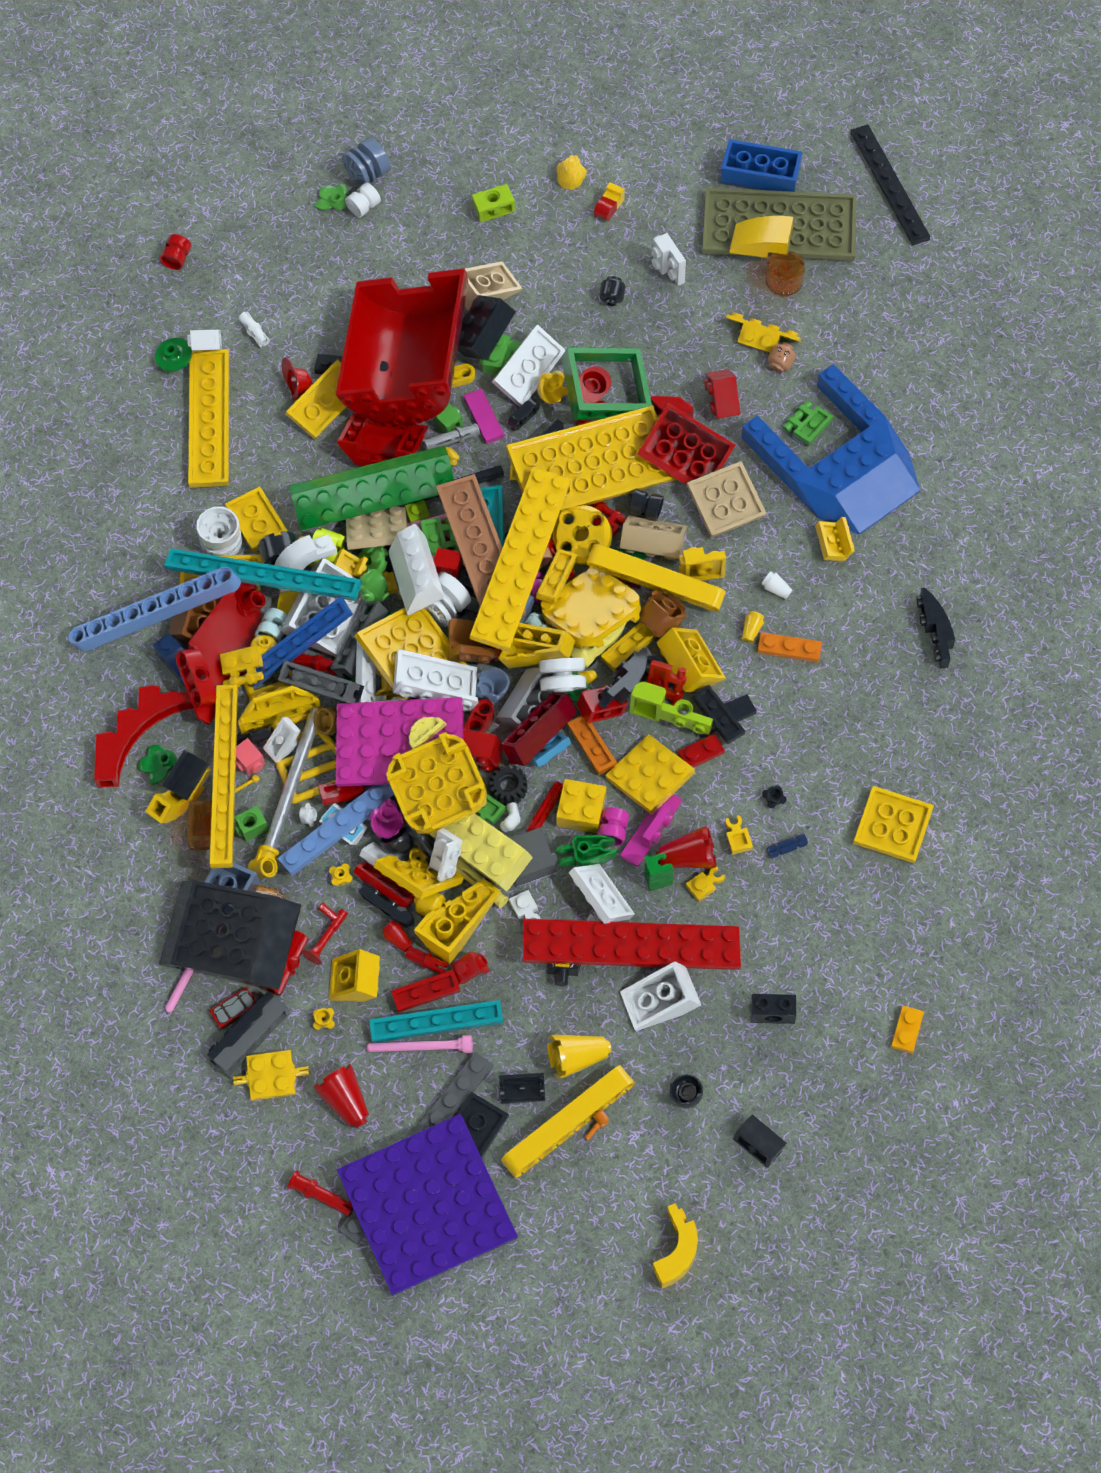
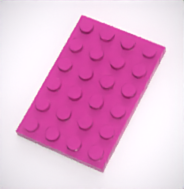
[336,697,463,787]

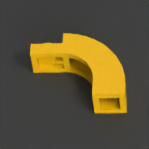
[145,767,212,823]
[652,1203,698,1289]

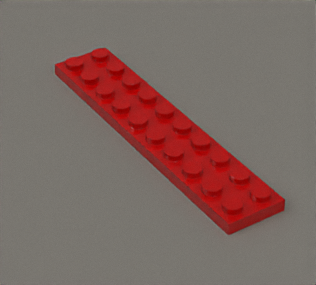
[522,918,741,970]

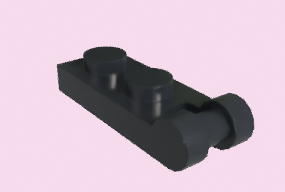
[359,885,415,928]

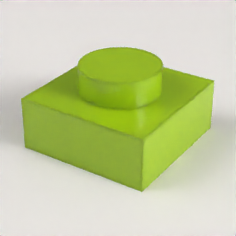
[405,500,430,523]

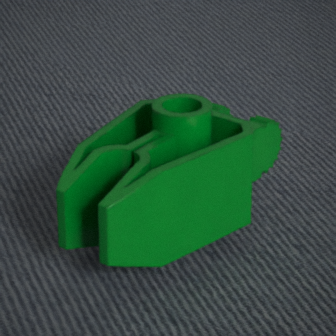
[555,835,617,867]

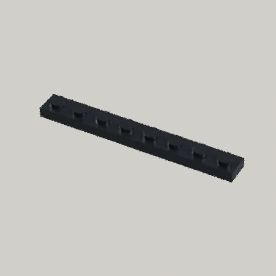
[851,124,930,246]

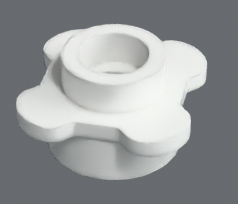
[300,803,317,827]

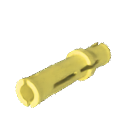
[456,859,509,908]

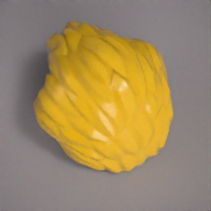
[556,155,587,190]
[537,371,568,404]

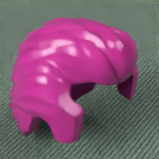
[370,799,405,839]

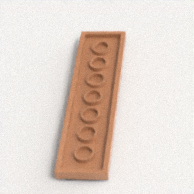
[436,474,526,617]

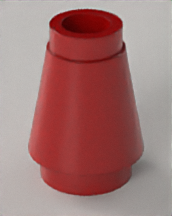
[381,920,413,953]

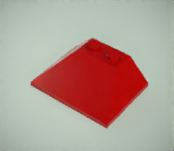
[337,413,429,466]

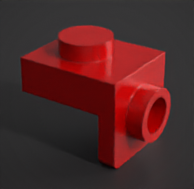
[451,952,490,984]

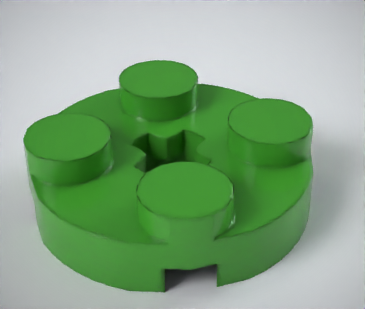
[357,546,388,579]

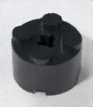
[258,531,297,565]

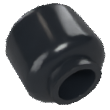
[599,276,626,306]

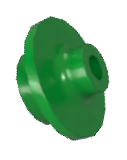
[155,337,193,372]

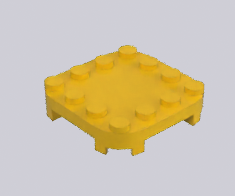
[541,567,641,650]
[386,732,487,834]

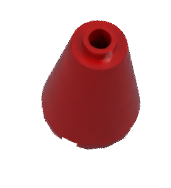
[656,826,717,869]
[313,1064,369,1129]

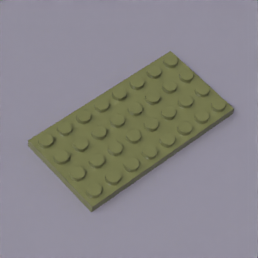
[702,188,857,261]

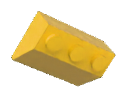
[656,627,726,692]

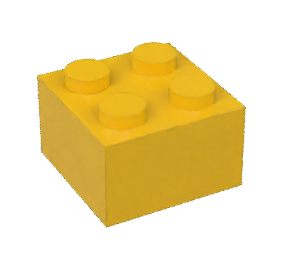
[556,779,606,834]

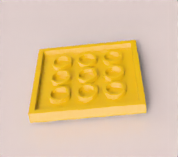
[354,608,467,700]

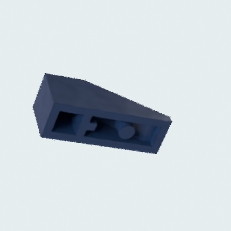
[153,633,186,688]

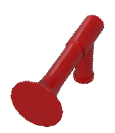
[302,902,348,965]

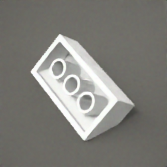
[388,524,445,615]

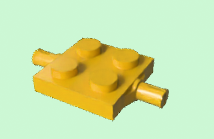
[233,1050,310,1101]

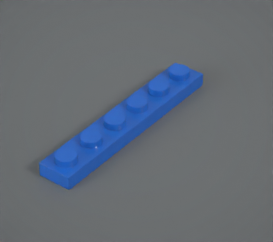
[245,597,353,687]

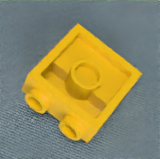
[678,547,726,581]

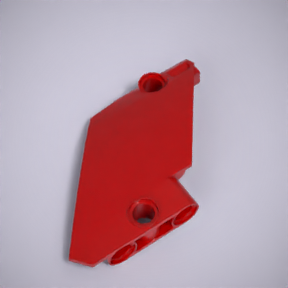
[176,582,266,725]

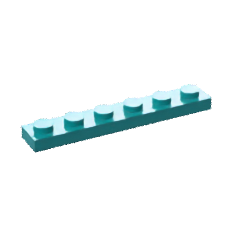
[369,1000,503,1043]

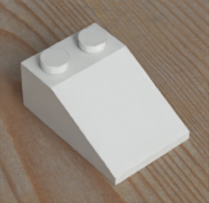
[620,962,701,1031]

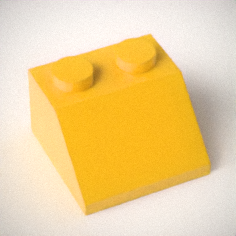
[329,949,380,1002]

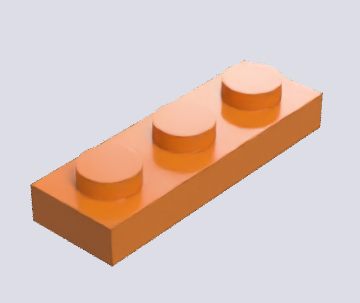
[758,632,822,663]
[567,715,617,775]

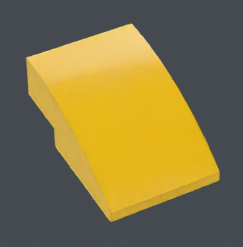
[730,216,793,258]

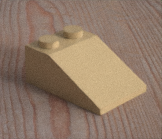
[465,261,523,311]

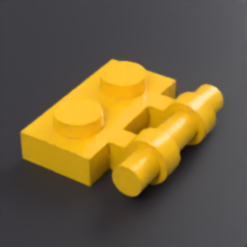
[220,645,264,688]

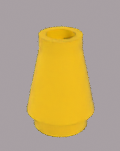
[741,611,765,643]

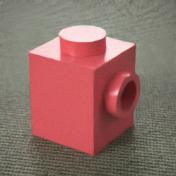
[236,738,265,776]

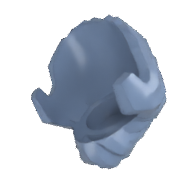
[475,668,510,702]

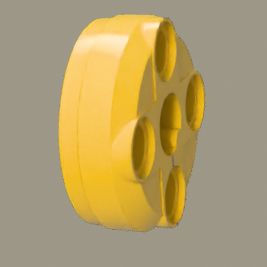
[553,505,612,565]

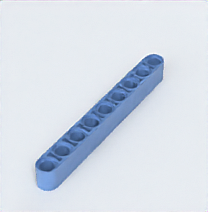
[69,567,241,651]

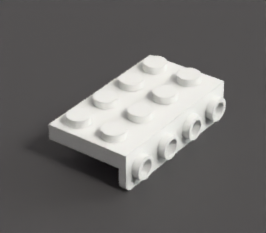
[393,649,478,711]

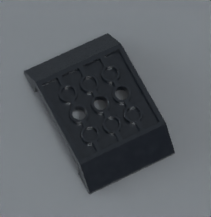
[159,880,301,990]

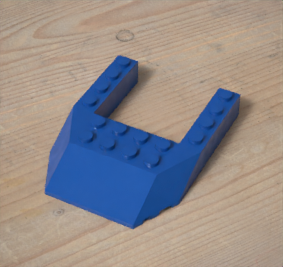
[741,364,920,534]

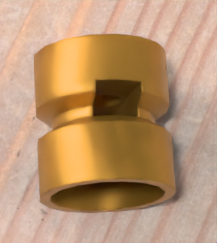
[314,707,337,735]

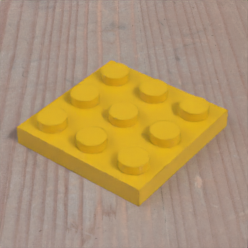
[605,734,695,815]
[853,786,934,864]

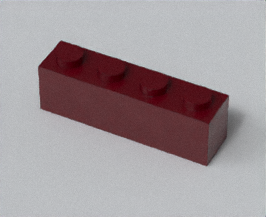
[501,691,577,766]

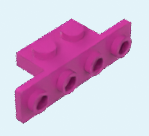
[621,794,682,867]

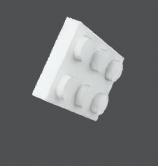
[569,864,635,924]

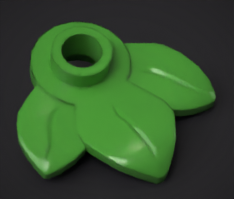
[314,183,348,210]

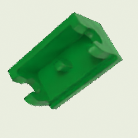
[644,854,673,891]

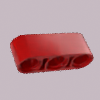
[463,699,495,733]

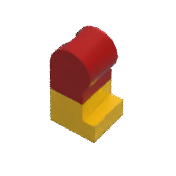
[594,182,625,221]

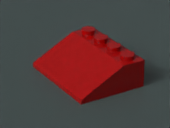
[637,403,736,485]

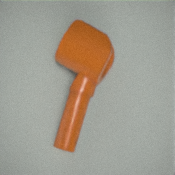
[585,1110,609,1140]

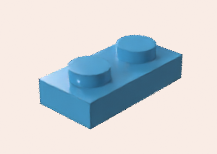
[530,732,571,767]

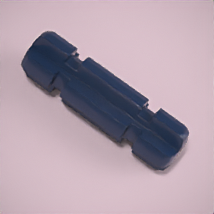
[767,834,808,858]

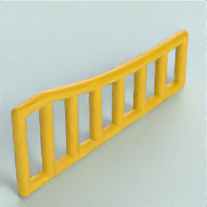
[243,671,336,804]

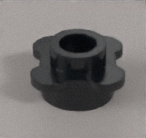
[762,785,787,809]

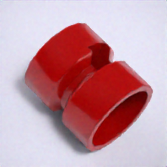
[159,234,192,270]

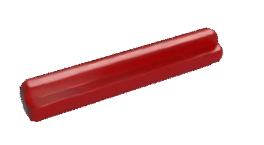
[526,781,564,832]

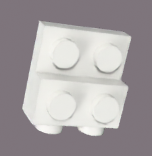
[651,233,686,286]

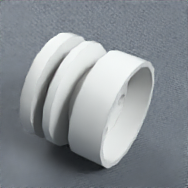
[197,507,242,556]
[425,572,471,627]

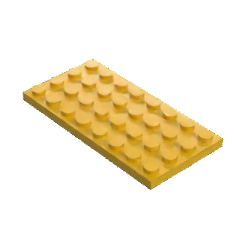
[505,406,677,513]

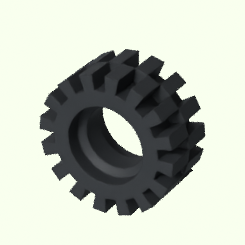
[489,765,528,805]

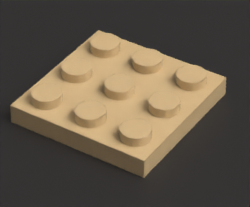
[686,461,767,538]
[346,506,407,550]

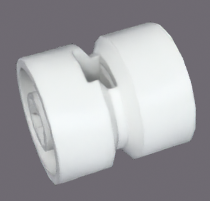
[345,182,381,218]

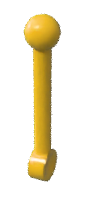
[235,775,259,793]

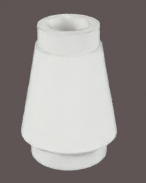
[762,572,793,600]

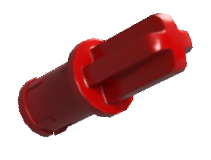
[405,946,448,974]

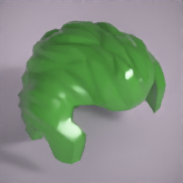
[359,569,389,602]

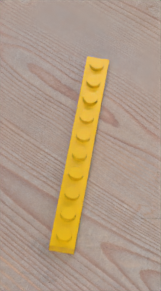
[210,684,238,869]

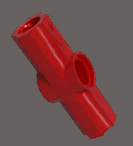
[263,930,309,996]

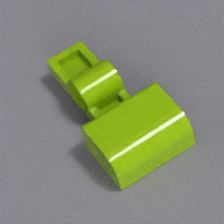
[629,682,713,735]

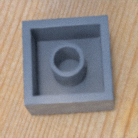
[205,863,260,914]

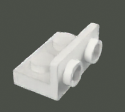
[429,828,463,882]

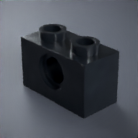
[751,994,796,1024]

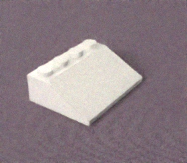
[280,558,364,657]

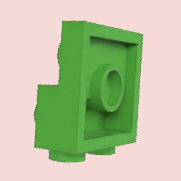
[480,335,522,375]

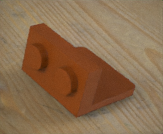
[448,618,497,664]

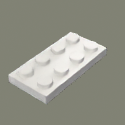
[492,325,565,407]

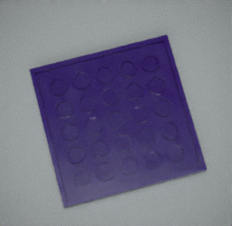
[336,1114,518,1296]

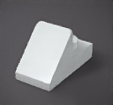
[263,717,300,762]

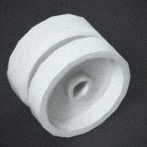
[539,658,586,692]

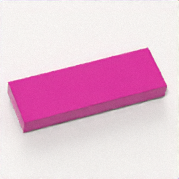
[464,389,504,444]

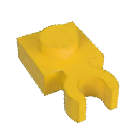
[725,815,753,855]
[686,867,725,902]

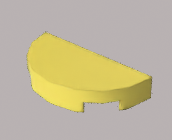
[409,717,447,749]

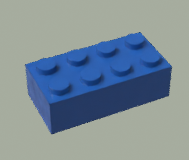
[720,139,803,192]

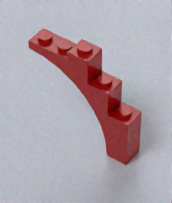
[94,685,193,788]

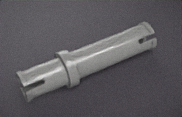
[421,423,480,451]

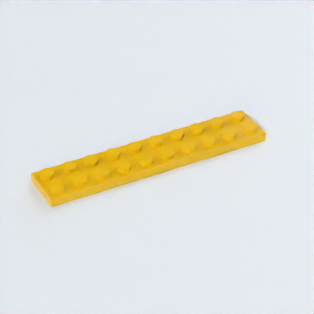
[470,467,571,652]

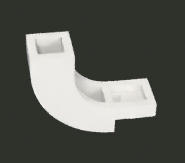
[275,534,337,593]

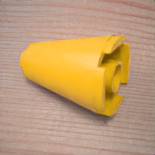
[547,1034,611,1079]

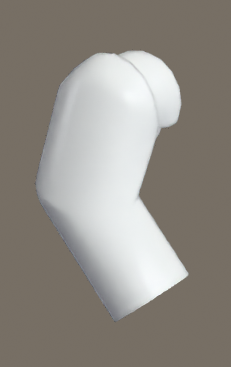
[500,802,520,832]

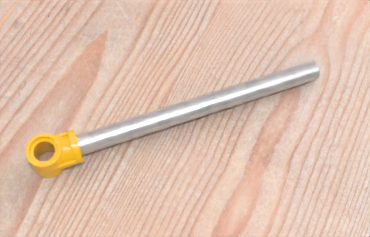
[248,707,319,879]

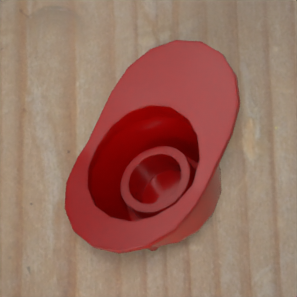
[281,357,313,401]
[578,366,612,403]

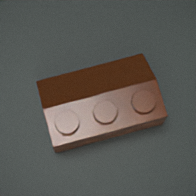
[168,578,223,644]

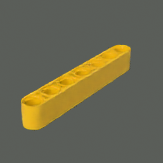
[586,544,726,612]
[501,1065,635,1179]

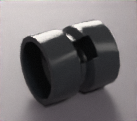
[629,488,664,521]

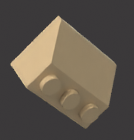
[620,515,688,560]

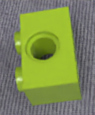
[472,184,515,223]

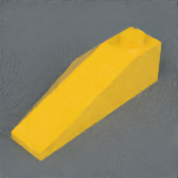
[414,879,501,964]

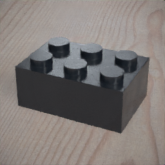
[458,295,516,361]

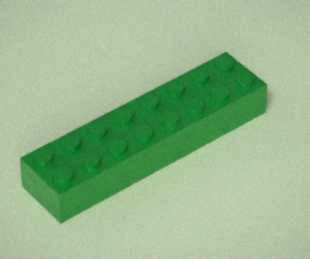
[289,445,454,531]

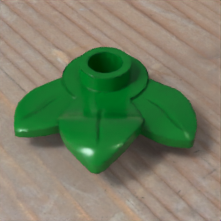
[137,745,177,785]

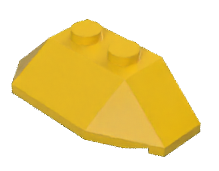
[238,685,321,734]

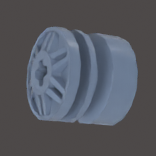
[342,137,391,186]

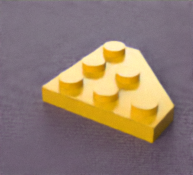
[374,855,464,899]

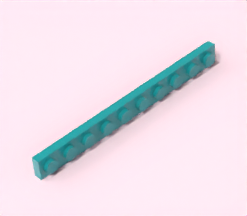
[164,548,362,601]

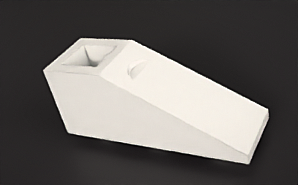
[187,330,222,351]

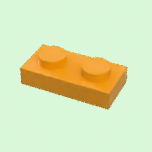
[891,1005,924,1054]

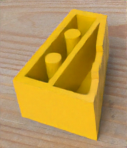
[499,623,575,669]

